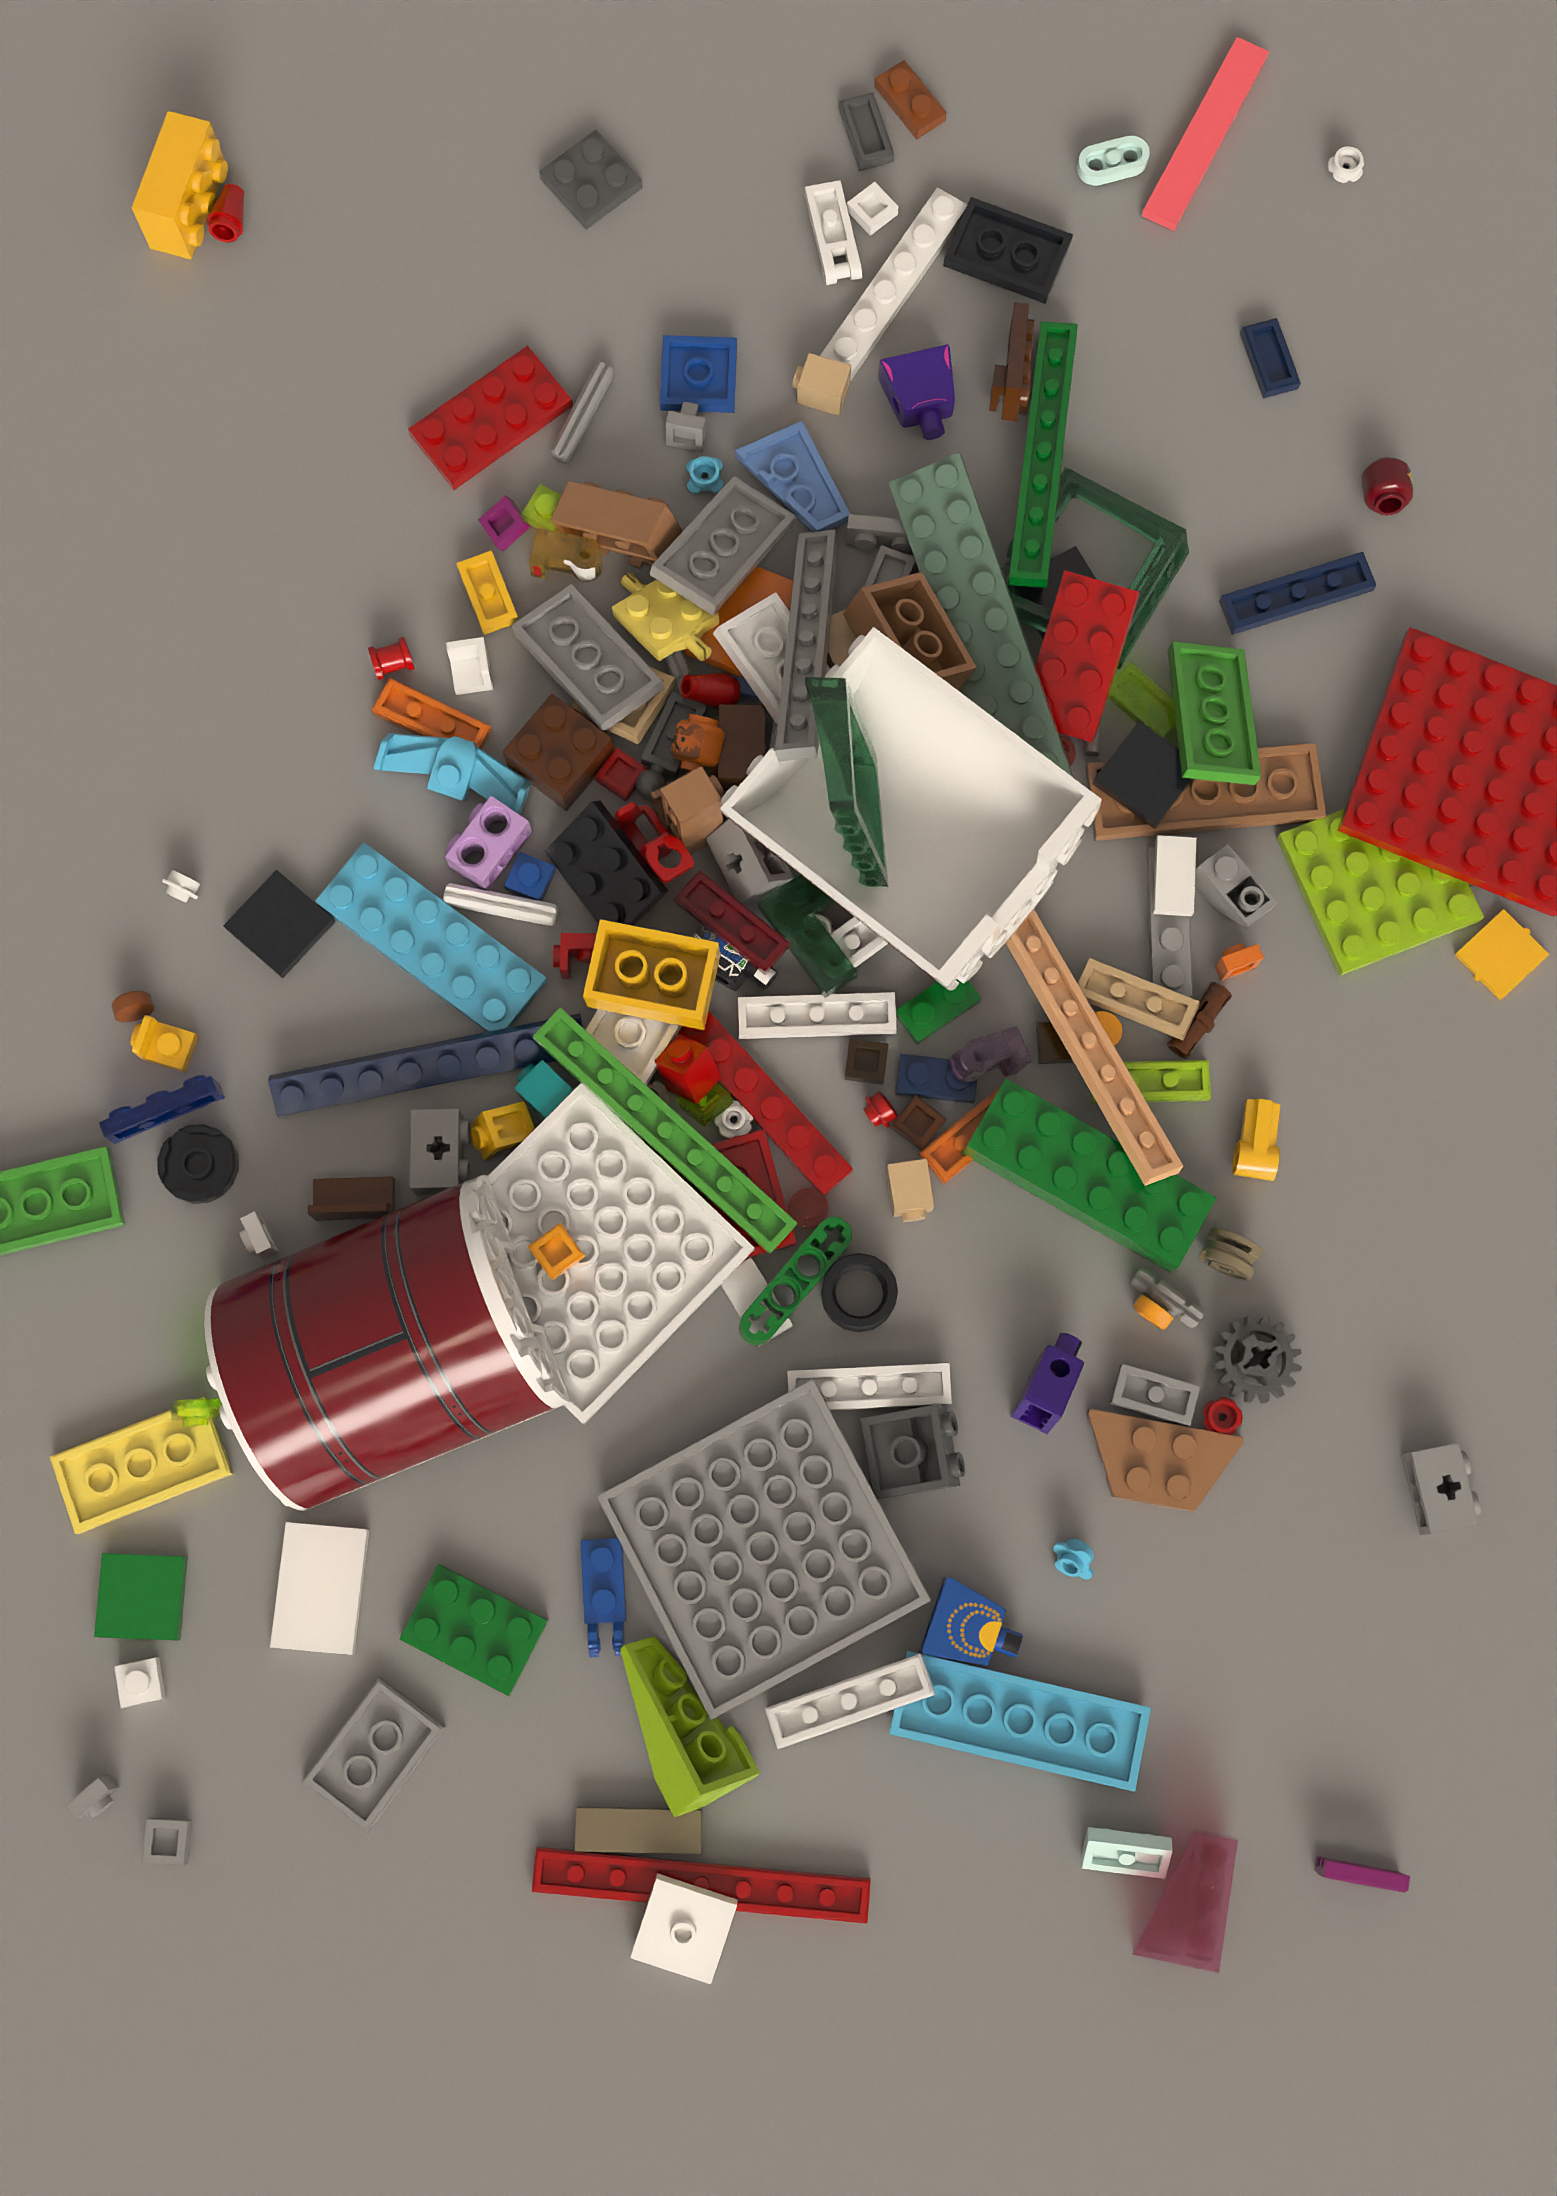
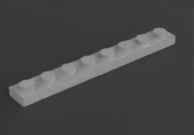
[775,529,838,761]

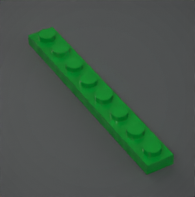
[1009,321,1078,588]

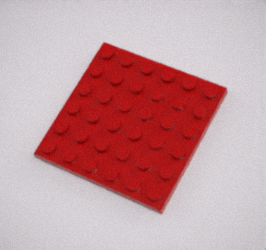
[1337,627,1557,917]

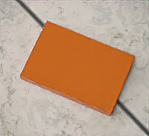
[685,566,793,679]

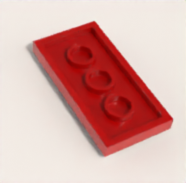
[408,345,573,490]
[1036,570,1140,742]

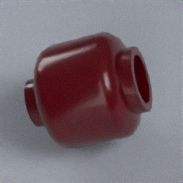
[1362,457,1413,516]

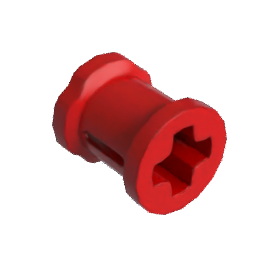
[368,637,415,680]

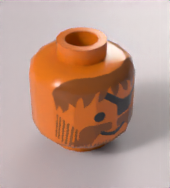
[671,714,725,771]

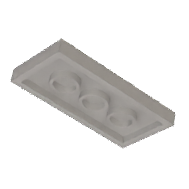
[650,476,796,616]
[511,584,664,732]

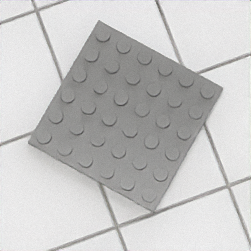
[597,1379,931,1720]

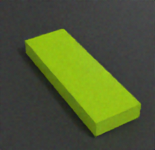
[1091,1060,1211,1104]

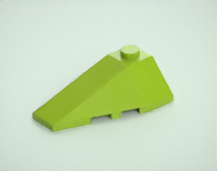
[620,1636,760,1818]

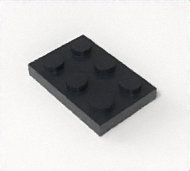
[943,197,1073,304]
[544,800,668,926]

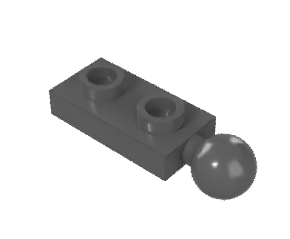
[635,691,707,800]

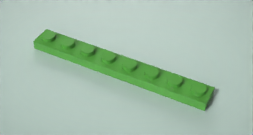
[533,1007,798,1254]

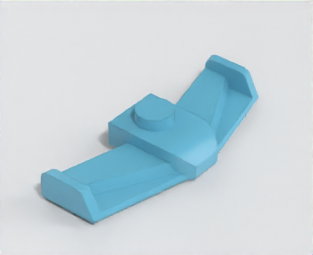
[374,733,532,816]

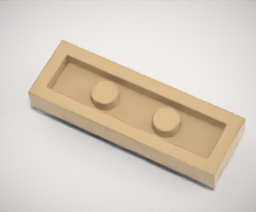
[1078,958,1199,1040]

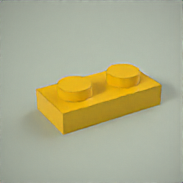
[456,550,519,635]

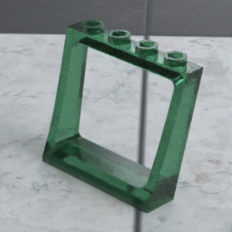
[1001,467,1189,669]
[805,677,889,887]

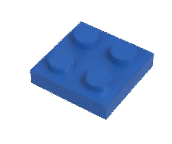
[660,335,737,413]

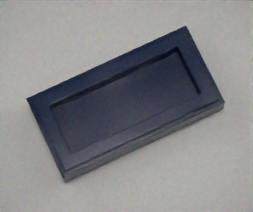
[1240,318,1301,399]

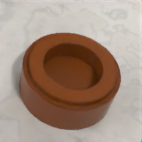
[111,991,154,1022]

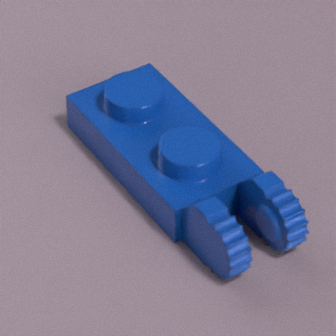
[580,1538,627,1658]

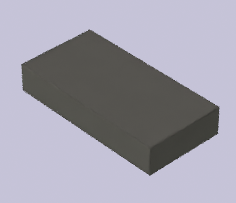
[838,93,894,171]

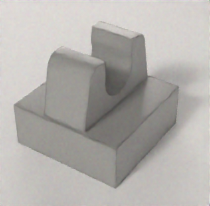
[666,401,706,452]

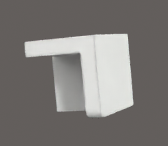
[446,637,494,695]

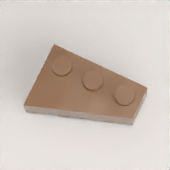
[550,481,683,569]
[649,766,726,855]

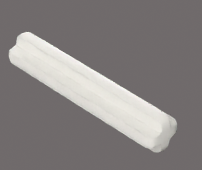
[443,883,558,926]

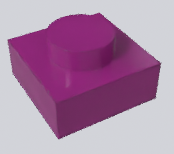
[478,495,531,552]

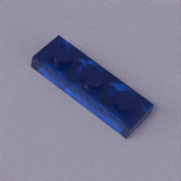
[99,1075,225,1144]

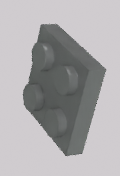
[539,130,642,230]

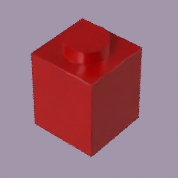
[654,1034,721,1105]

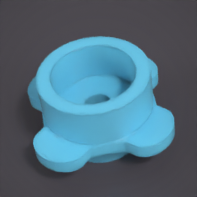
[686,456,724,495]
[1053,1539,1094,1580]

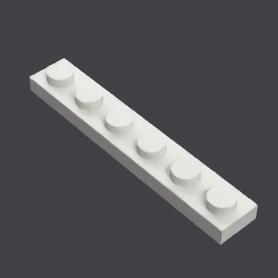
[820,187,967,381]

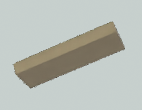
[575,1807,702,1854]

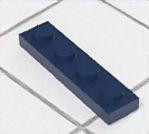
[1219,552,1376,635]

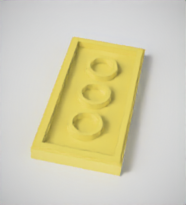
[50,1397,233,1534]

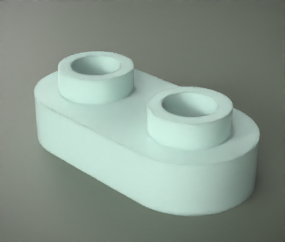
[1077,136,1150,186]

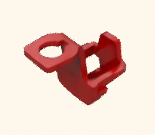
[614,801,694,883]

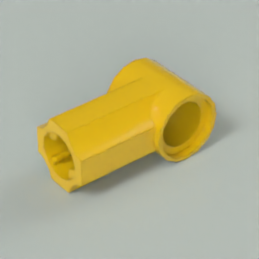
[1232,1099,1281,1181]

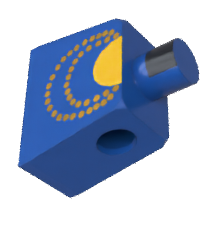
[919,1577,1023,1666]

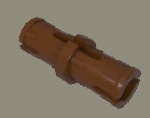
[1167,982,1232,1059]

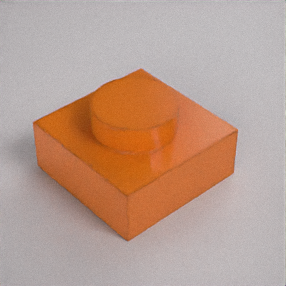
[1215,943,1264,981]

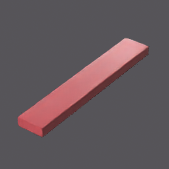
[1142,37,1269,231]

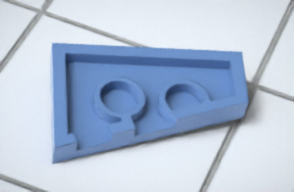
[735,421,850,532]

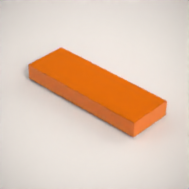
[371,677,492,750]
[918,1086,1001,1184]

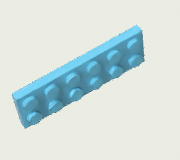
[315,842,548,1032]
[889,1650,1151,1792]

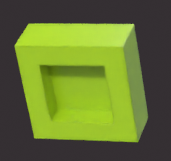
[522,484,562,538]

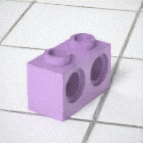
[445,796,532,891]

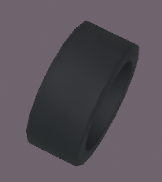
[821,1253,898,1332]

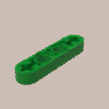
[738,1217,852,1345]

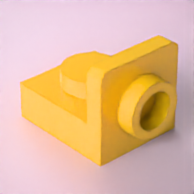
[131,1015,199,1073]
[470,1101,535,1160]

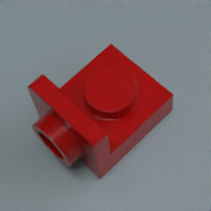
[553,933,597,979]

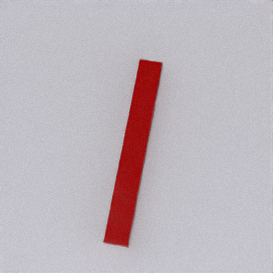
[531,1847,871,1924]

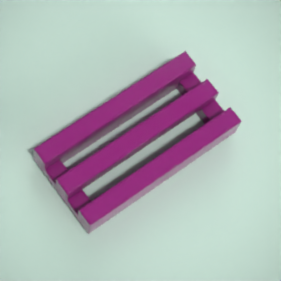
[1315,1856,1410,1893]

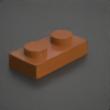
[874,60,947,140]

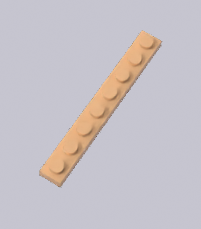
[1005,909,1183,1186]

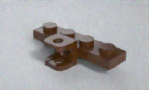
[989,302,1035,422]

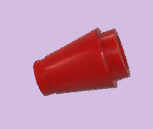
[207,184,245,243]
[680,673,740,710]

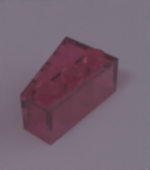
[1133,1829,1238,1973]

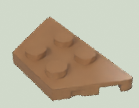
[1087,1409,1244,1512]

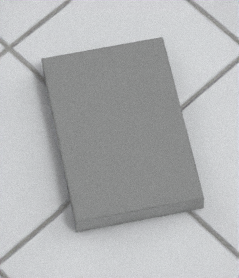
[301,1677,446,1833]

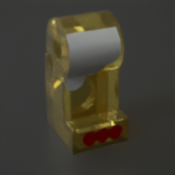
[529,528,603,582]

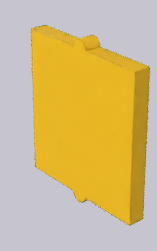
[1455,909,1550,1000]

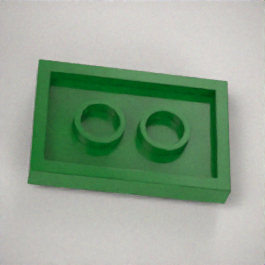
[399,1564,549,1696]

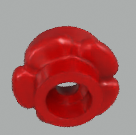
[863,1091,898,1128]
[1203,1397,1243,1435]

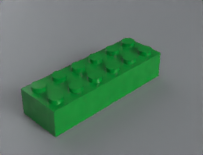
[962,1078,1217,1273]

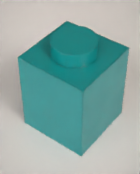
[514,1060,574,1120]

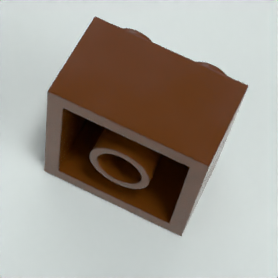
[503,693,614,811]

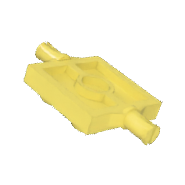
[612,572,719,661]

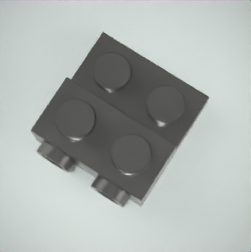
[860,1404,965,1500]

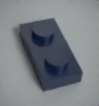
[896,1054,979,1104]

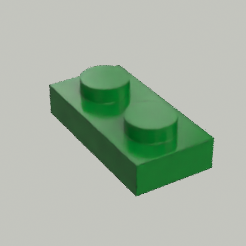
[896,979,982,1045]

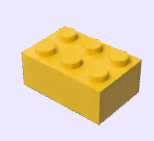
[131,111,228,260]
[583,919,721,1030]

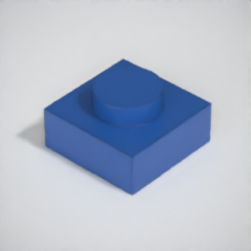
[504,852,556,901]

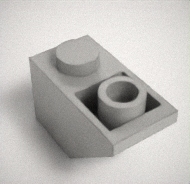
[1195,844,1278,928]

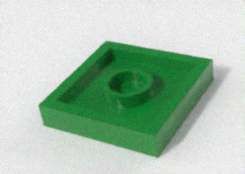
[94,1553,188,1641]

